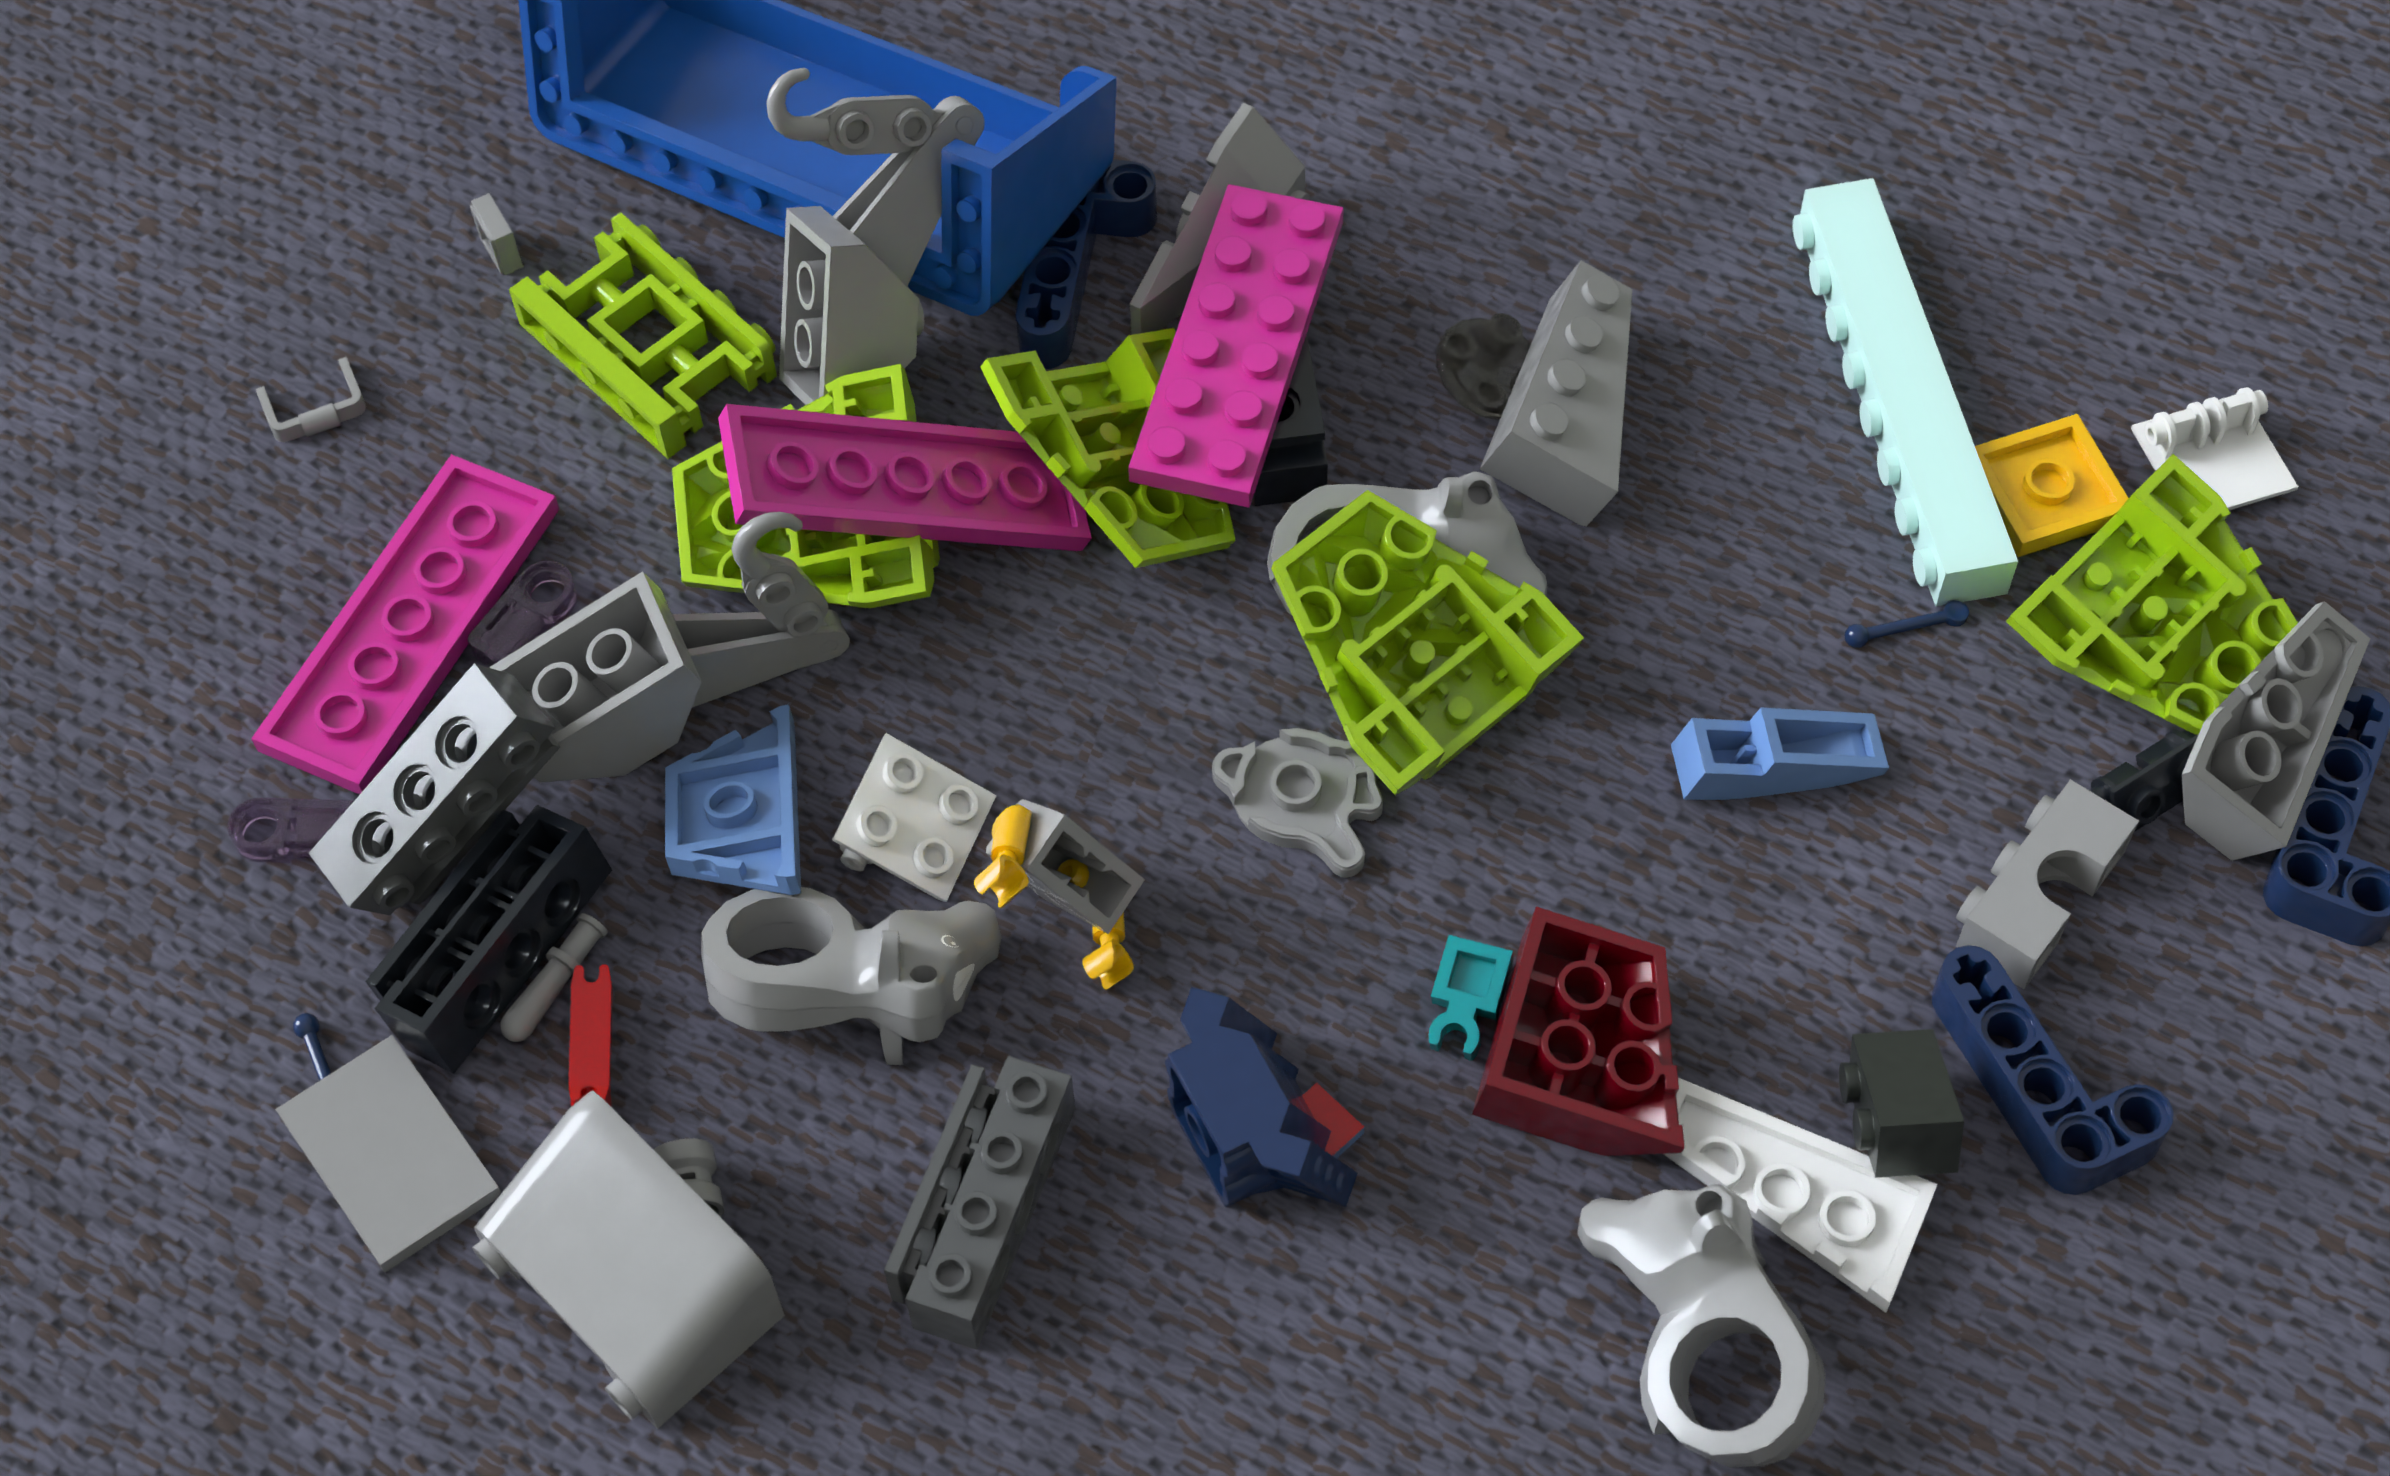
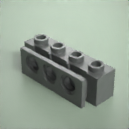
[309,663,560,915]
[884,1056,1076,1350]

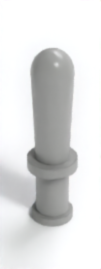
[501,913,608,1042]

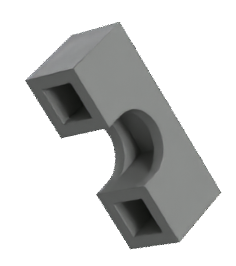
[1956,779,2139,989]

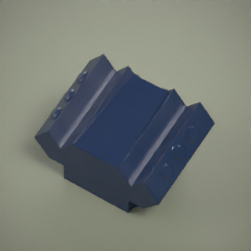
[1165,987,1358,1208]

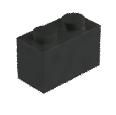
[1839,1029,1964,1178]

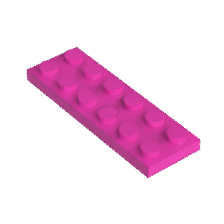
[1128,184,1343,508]
[718,404,1092,551]
[251,454,560,795]

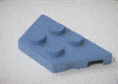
[665,704,801,895]

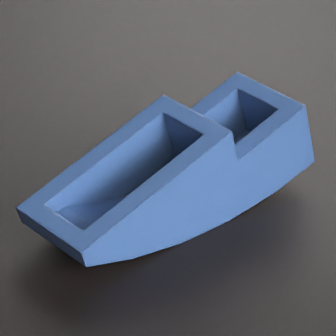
[1671,707,1889,800]

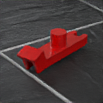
[568,964,613,1107]

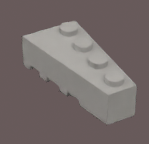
[1480,260,1632,527]

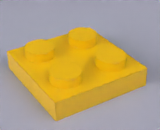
[1975,414,2129,557]

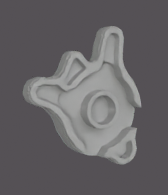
[1212,728,1383,878]

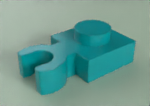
[1428,935,1514,1061]

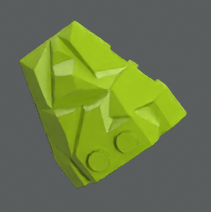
[980,328,1236,568]
[672,364,940,608]
[2006,454,2298,735]
[1271,490,1584,795]

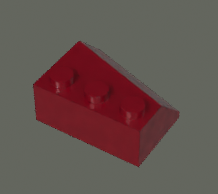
[1472,906,1685,1156]

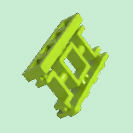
[509,213,777,459]

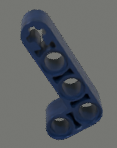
[1016,159,1157,369]
[2263,686,2390,947]
[1932,945,2173,1195]

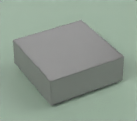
[470,193,523,275]

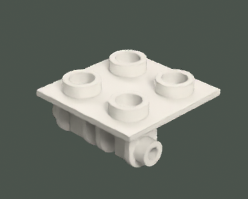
[2131,387,2298,510]
[832,733,997,902]

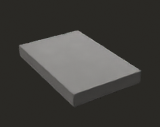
[275,1035,501,1273]

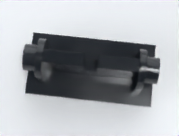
[2089,730,2199,831]

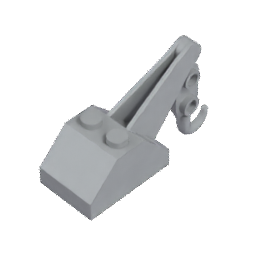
[766,68,984,405]
[489,511,850,783]

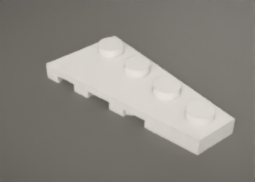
[1664,1078,1938,1313]

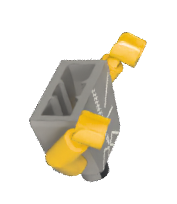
[974,799,1145,990]

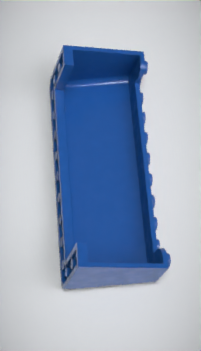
[518,0,1117,316]

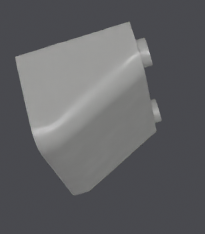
[472,1091,785,1429]

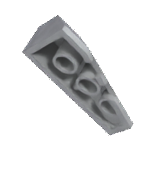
[1130,103,1310,335]
[2182,601,2370,861]

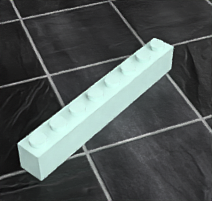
[1793,178,2018,607]

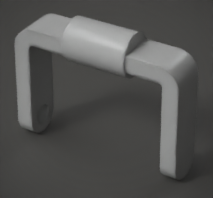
[255,357,366,442]

